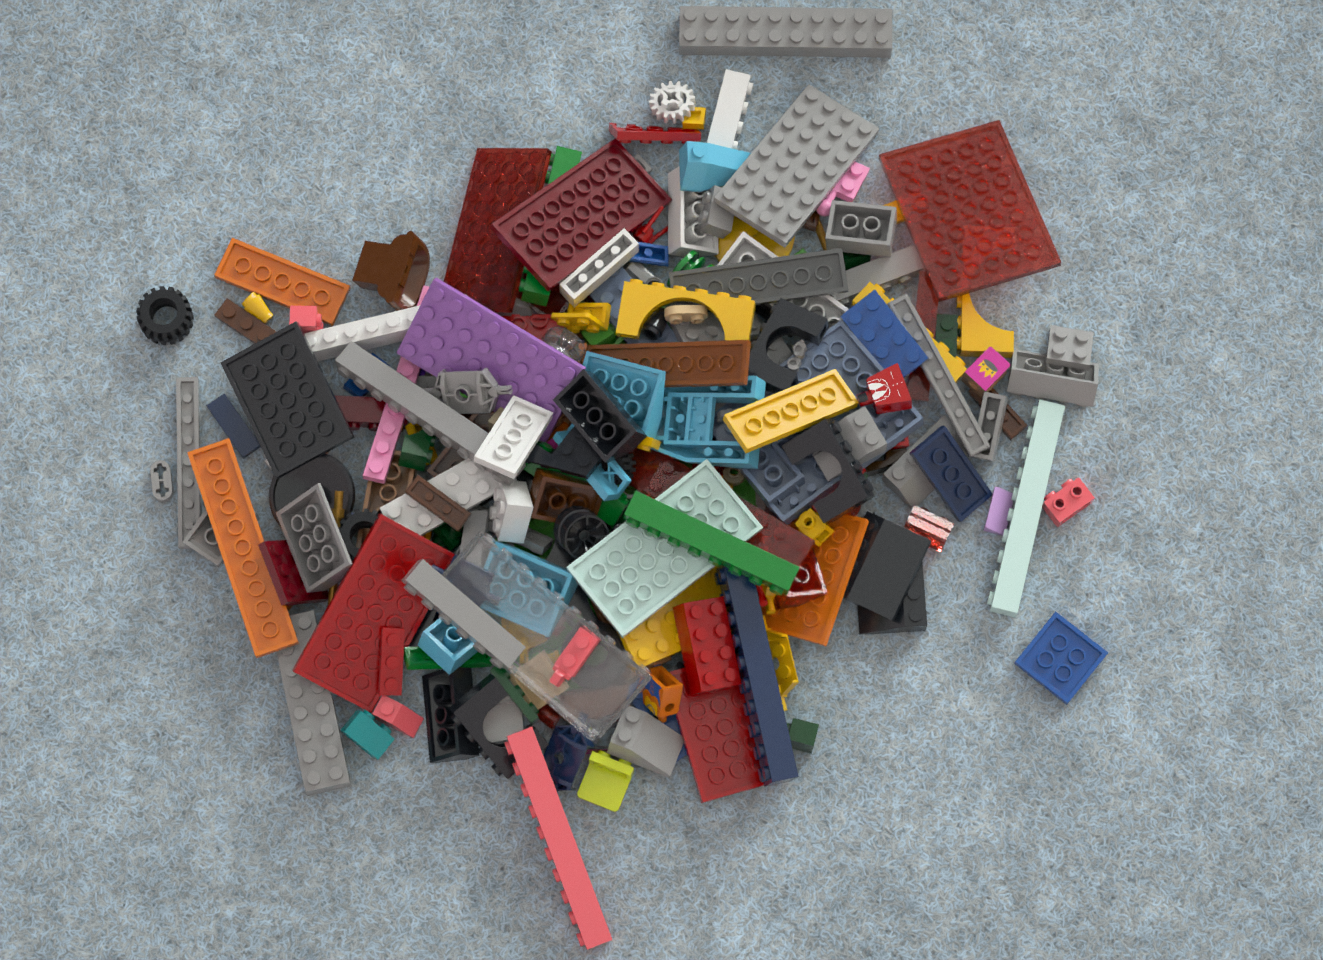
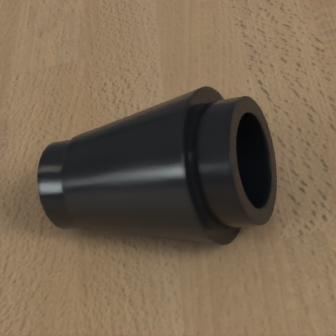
[642,307,667,340]

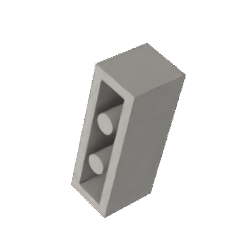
[973,392,1008,462]

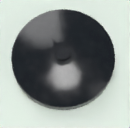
[269,454,355,528]

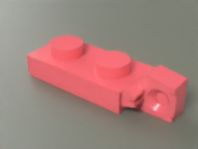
[549,627,600,687]

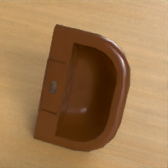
[352,231,430,311]

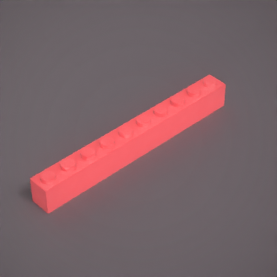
[504,727,612,950]

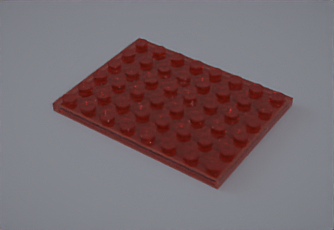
[879,120,1061,302]

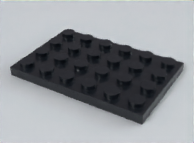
[220,321,355,479]

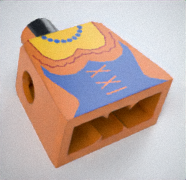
[642,665,683,723]

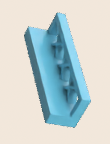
[553,424,632,501]

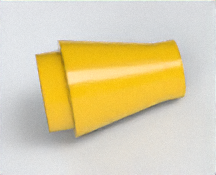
[242,292,274,324]

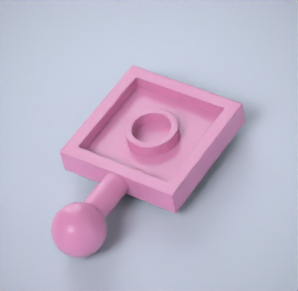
[816,162,870,217]

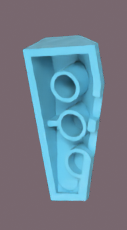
[679,141,751,192]

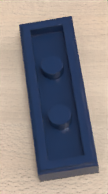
[206,394,261,459]

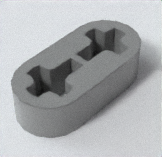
[150,460,173,503]

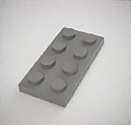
[669,312,761,342]

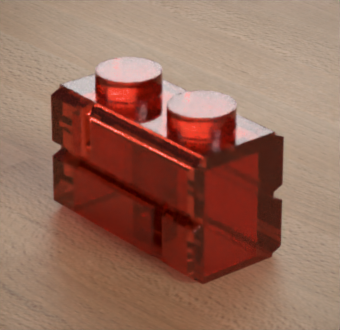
[904,505,954,552]

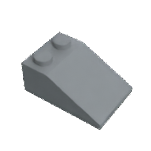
[813,406,887,482]
[182,509,260,567]
[607,704,684,778]

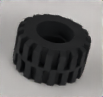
[136,286,194,345]
[338,509,379,562]

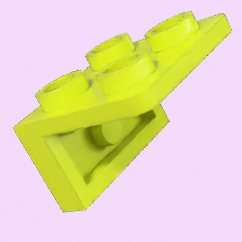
[577,750,634,812]

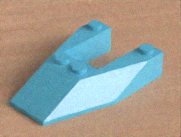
[651,376,766,469]

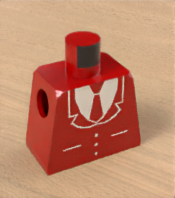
[856,363,912,414]

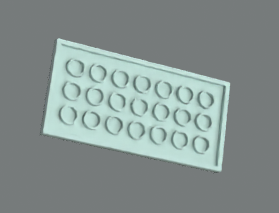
[566,459,763,638]

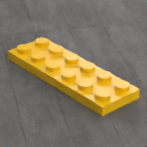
[723,369,859,453]

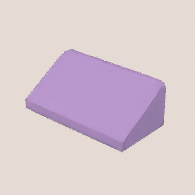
[983,486,1013,536]

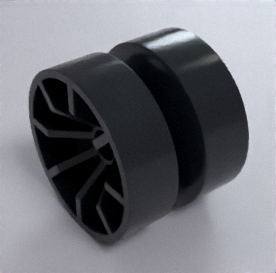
[554,506,610,559]

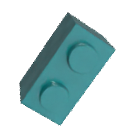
[340,710,395,760]

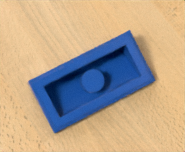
[629,242,669,267]

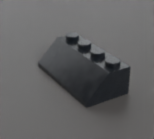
[553,369,647,463]
[422,667,480,763]

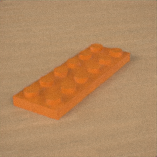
[214,238,351,326]

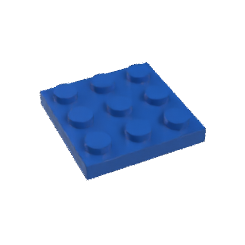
[1014,611,1108,705]

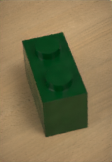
[787,718,819,754]

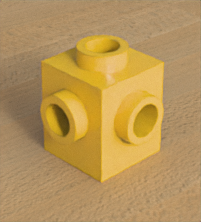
[795,508,834,547]

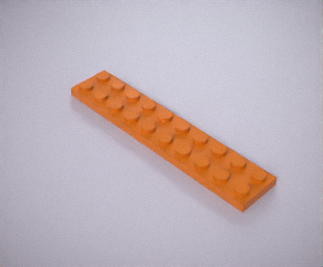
[187,438,299,658]

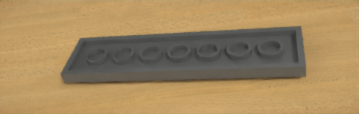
[669,248,848,312]

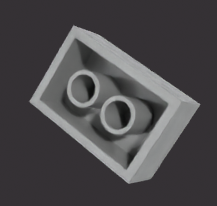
[825,200,897,257]

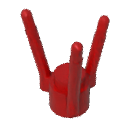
[632,206,668,244]

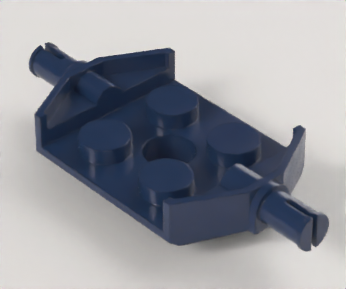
[543,711,594,792]

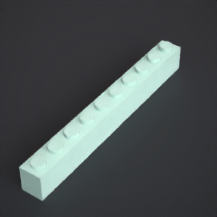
[987,400,1065,617]

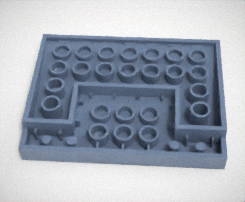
[713,320,924,527]

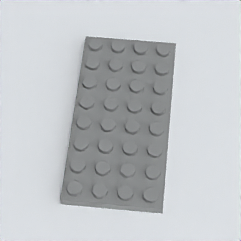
[713,84,880,248]

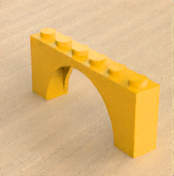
[956,226,1015,358]
[616,279,756,341]

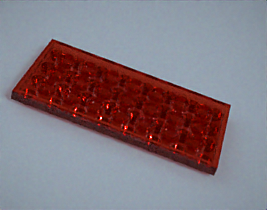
[443,148,552,313]

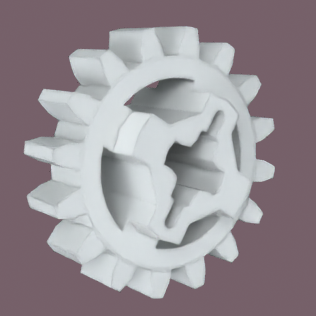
[649,81,696,124]

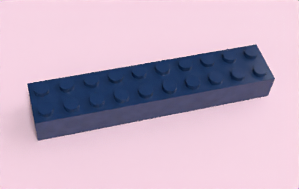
[714,565,799,787]

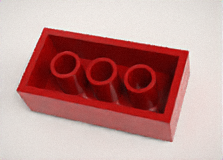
[672,596,742,695]

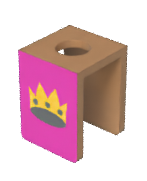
[961,347,1010,399]

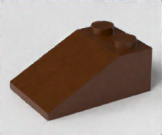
[529,468,602,522]

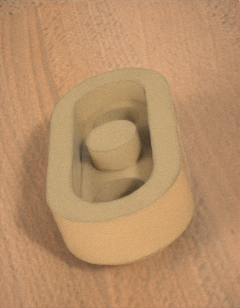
[664,305,708,324]

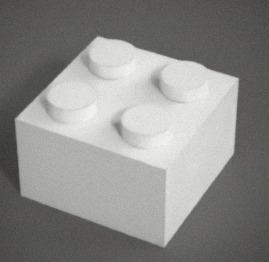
[489,481,533,543]

